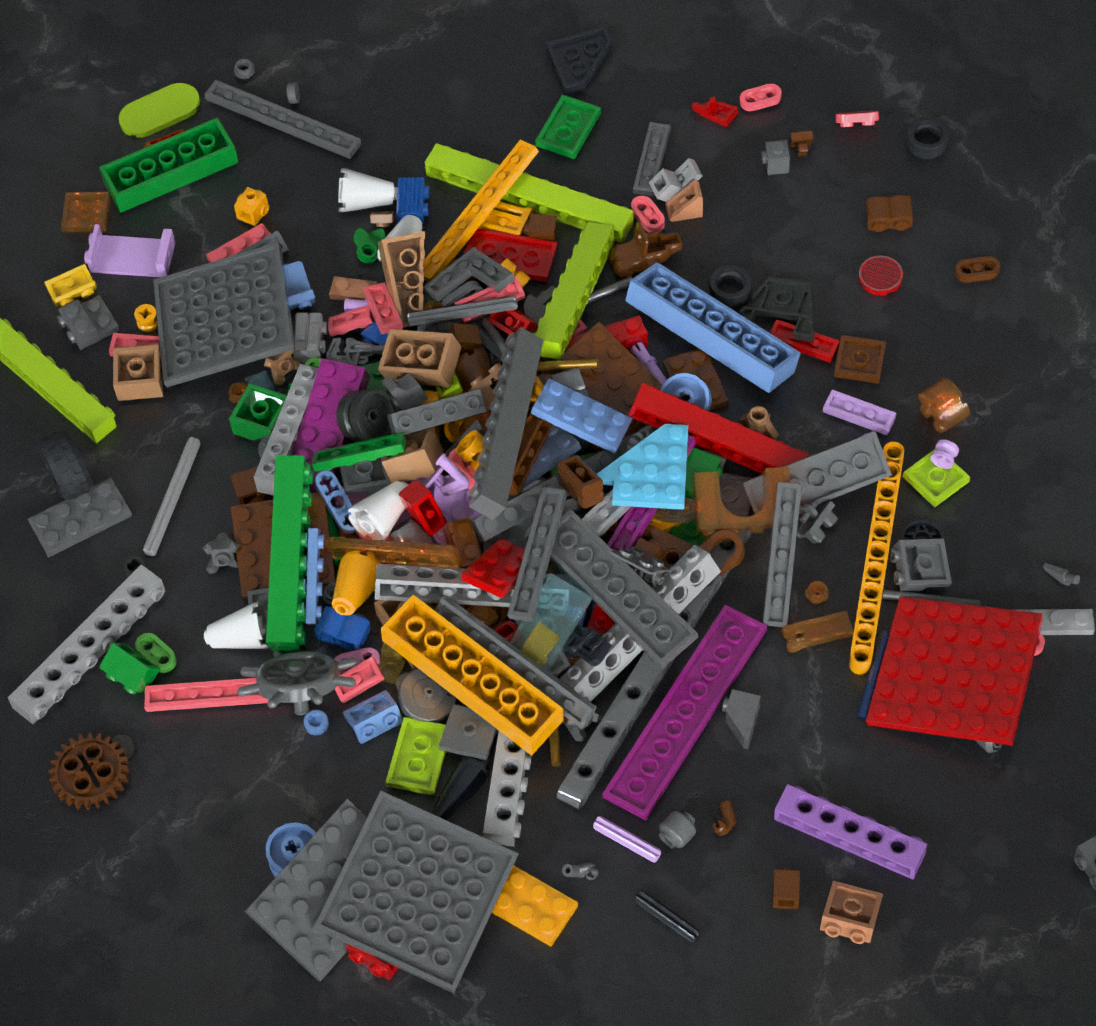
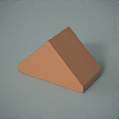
[665,179,703,222]

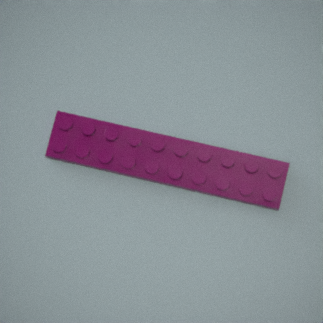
[603,605,767,821]

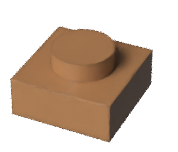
[370,211,395,227]

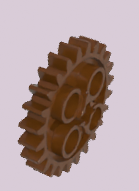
[48,732,130,810]

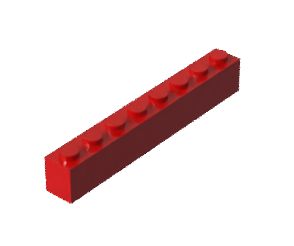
[628,383,811,474]

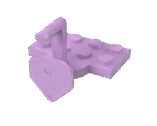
[419,453,481,557]

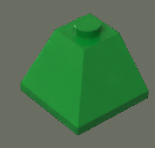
[229,383,287,441]

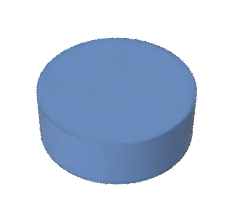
[304,710,329,735]

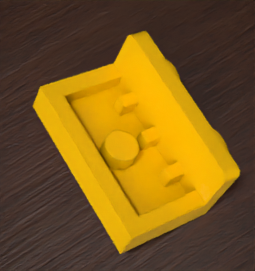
[45,264,97,307]

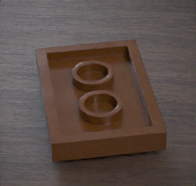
[663,349,729,411]

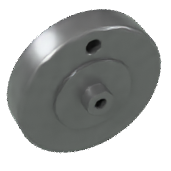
[398,669,457,723]

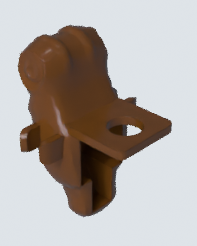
[609,221,683,278]

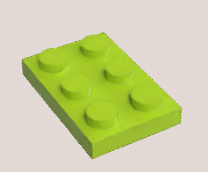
[386,717,446,795]

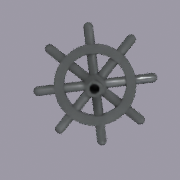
[237,646,357,715]

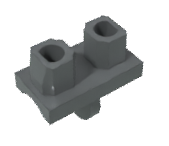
[797,501,838,544]

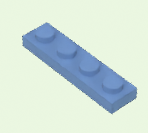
[306,528,324,625]

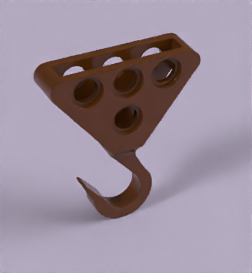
[641,525,745,587]

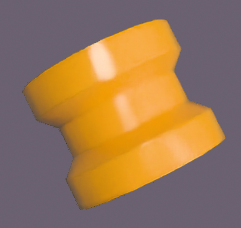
[134,304,158,332]

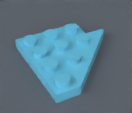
[597,424,688,509]

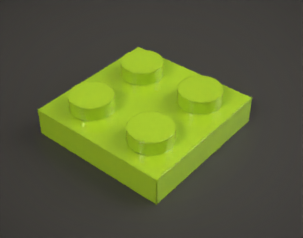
[903,449,970,507]

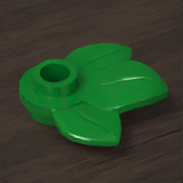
[354,228,386,263]

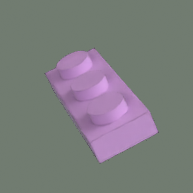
[823,390,896,435]

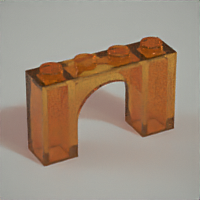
[692,467,790,536]

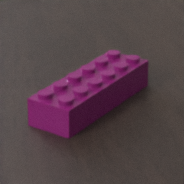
[292,358,370,505]

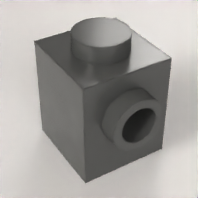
[761,140,790,175]

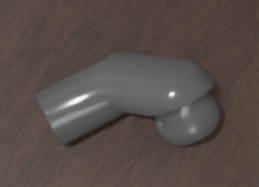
[562,862,599,880]

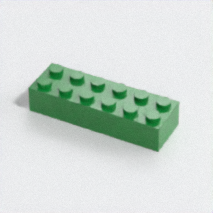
[99,117,238,213]

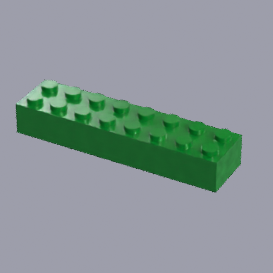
[266,455,314,653]

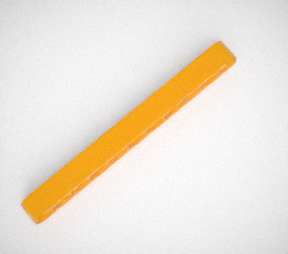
[849,442,904,675]

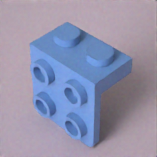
[284,261,315,312]

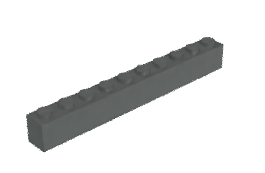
[469,327,543,520]
[471,424,657,543]

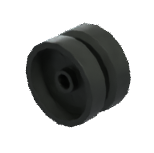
[336,390,396,441]

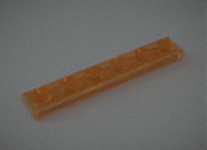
[325,537,462,568]

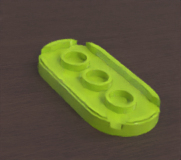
[119,83,200,138]

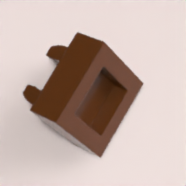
[789,131,813,156]

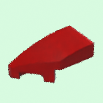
[692,96,739,127]

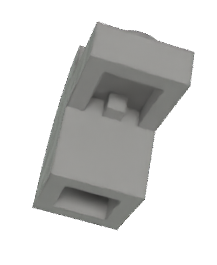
[649,158,703,202]

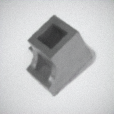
[381,373,428,410]

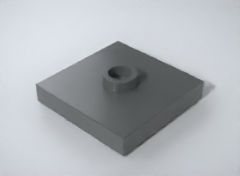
[439,704,497,761]

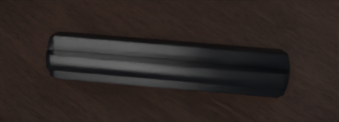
[634,890,700,943]

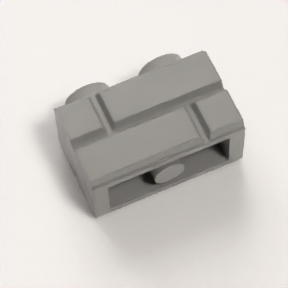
[293,313,328,363]

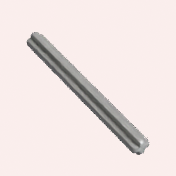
[143,437,201,556]

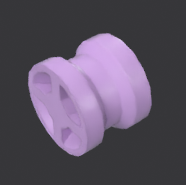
[931,440,959,469]

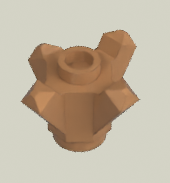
[264,350,301,386]
[738,406,779,440]

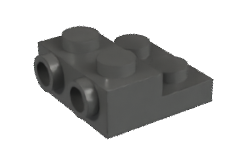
[57,295,120,350]
[339,457,391,496]
[890,539,952,591]

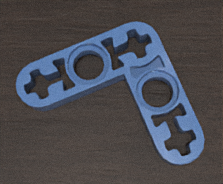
[315,471,357,534]

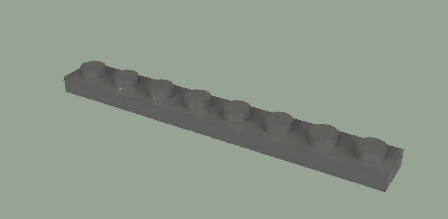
[204,80,361,159]
[435,596,597,729]

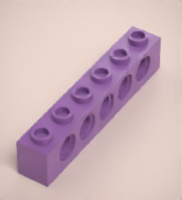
[774,784,927,880]

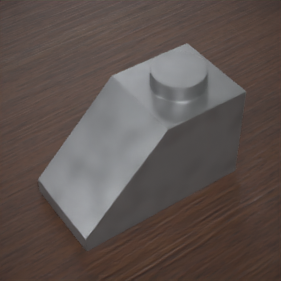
[722,689,761,749]

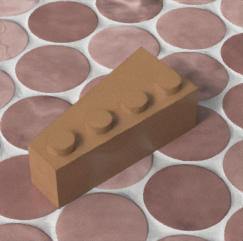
[378,231,425,329]

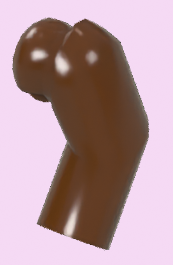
[713,801,737,836]

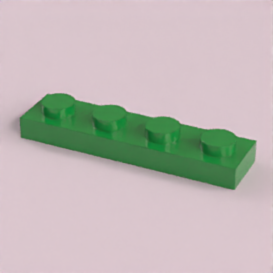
[312,432,406,472]

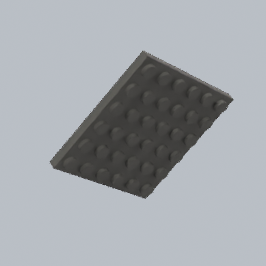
[153,242,295,387]
[314,791,519,993]

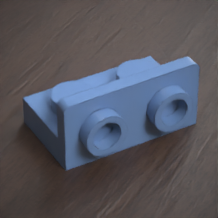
[343,690,403,744]

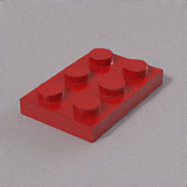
[461,538,525,598]

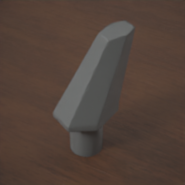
[1043,563,1080,586]

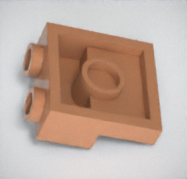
[820,881,883,944]

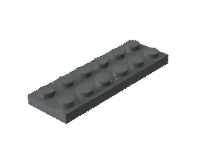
[742,431,892,526]

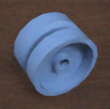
[660,373,712,411]
[266,822,316,877]

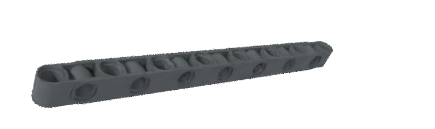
[557,517,753,809]

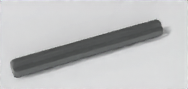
[407,296,518,326]

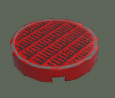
[858,255,903,296]

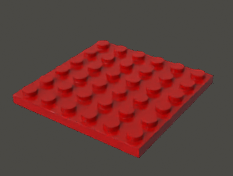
[866,596,1043,745]

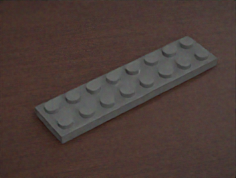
[550,509,699,668]

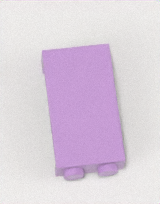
[84,224,175,277]

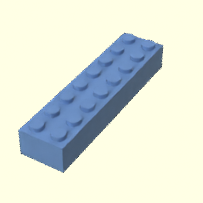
[625,262,800,393]

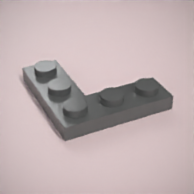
[423,247,515,302]

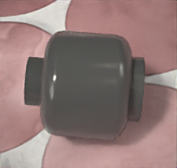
[659,811,696,848]

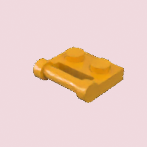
[479,201,534,236]

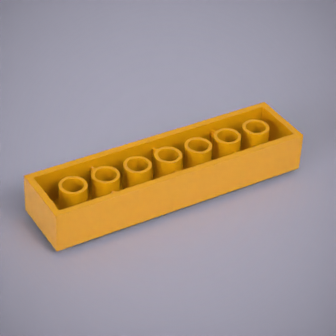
[381,595,563,756]

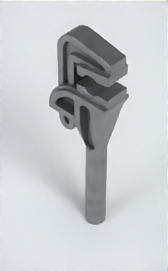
[326,338,385,366]

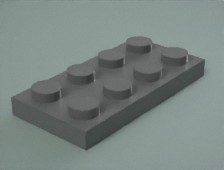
[28,478,132,558]

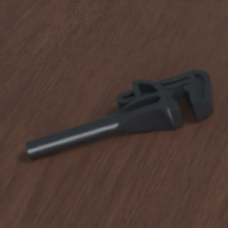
[542,609,612,666]

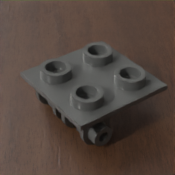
[609,547,671,585]

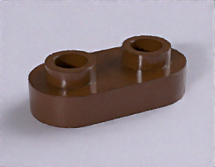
[955,256,1000,283]

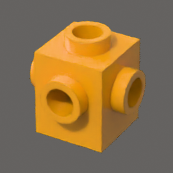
[234,187,269,226]

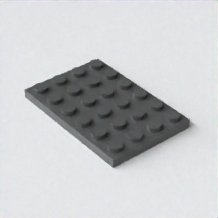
[244,799,367,981]

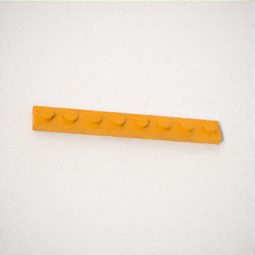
[423,140,539,282]

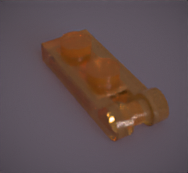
[781,611,854,653]

